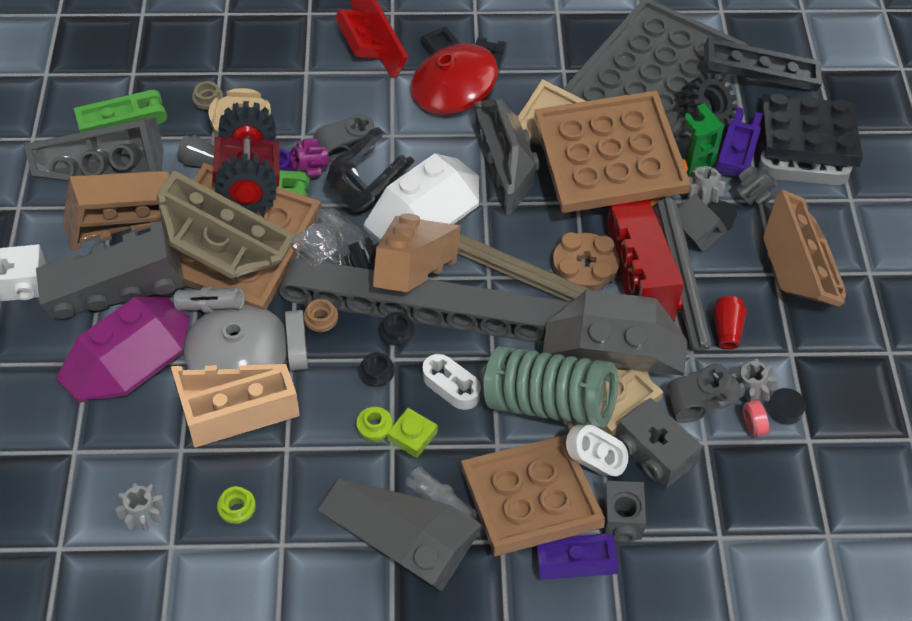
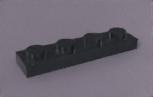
[704,37,822,91]

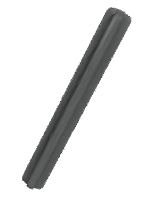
[657,197,711,352]

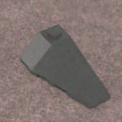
[24,118,163,180]
[318,479,483,592]

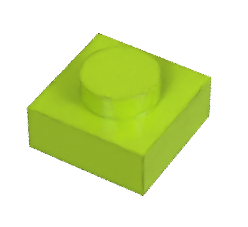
[387,408,438,458]

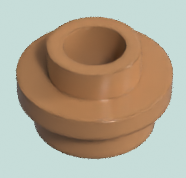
[304,299,338,332]

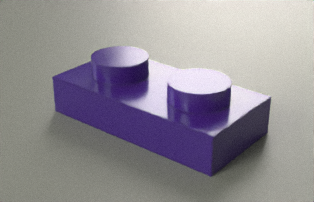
[537,534,618,580]

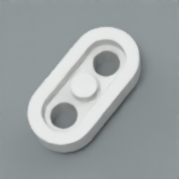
[566,424,628,476]

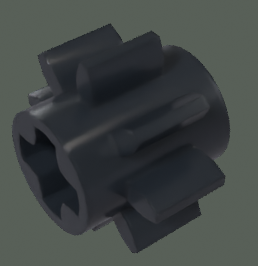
[343,236,380,270]

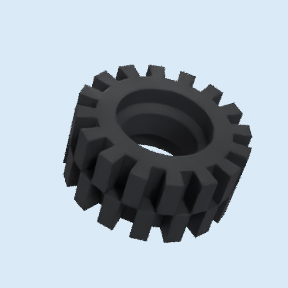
[678,73,737,126]

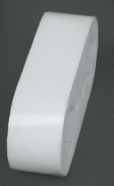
[422,354,481,410]

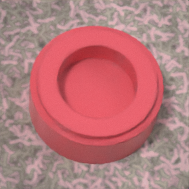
[743,399,769,438]

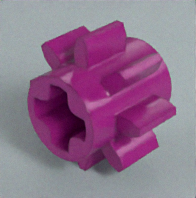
[290,139,329,178]

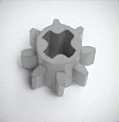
[688,166,726,205]
[732,359,777,402]
[115,483,165,532]

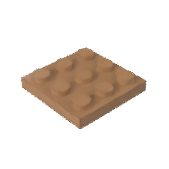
[461,435,605,556]

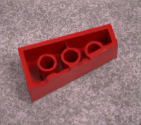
[607,199,684,322]

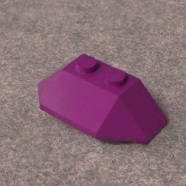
[56,297,190,403]

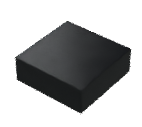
[421,27,460,55]

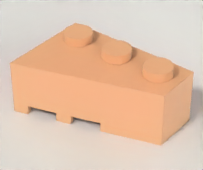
[171,364,300,448]

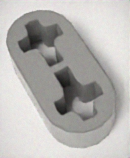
[285,310,308,371]

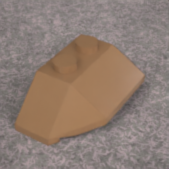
[763,189,846,307]

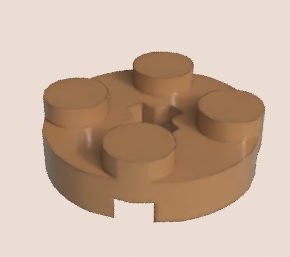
[552,232,620,291]

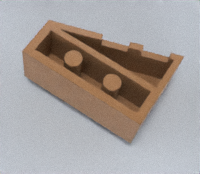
[62,171,169,251]
[373,213,461,292]

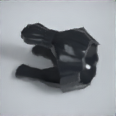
[326,127,415,212]

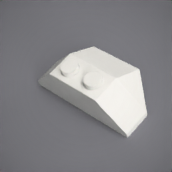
[363,153,479,242]

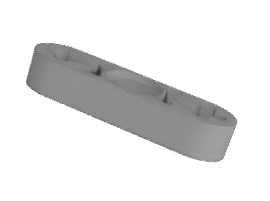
[758,151,853,185]

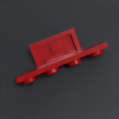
[335,0,408,78]

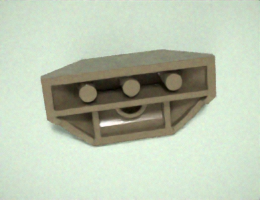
[156,170,296,279]

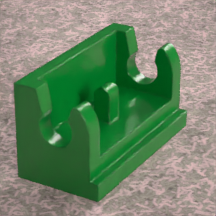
[680,103,724,177]

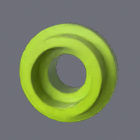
[357,407,393,442]
[217,486,256,524]

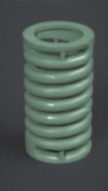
[484,346,618,428]

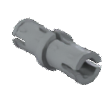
[173,286,245,313]

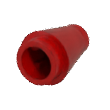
[712,296,747,350]

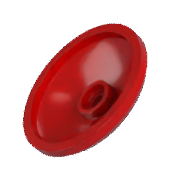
[410,43,498,114]

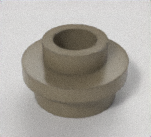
[192,81,223,110]

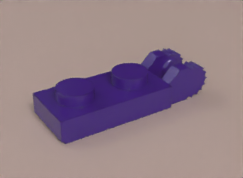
[716,107,763,178]

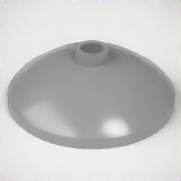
[184,304,288,370]

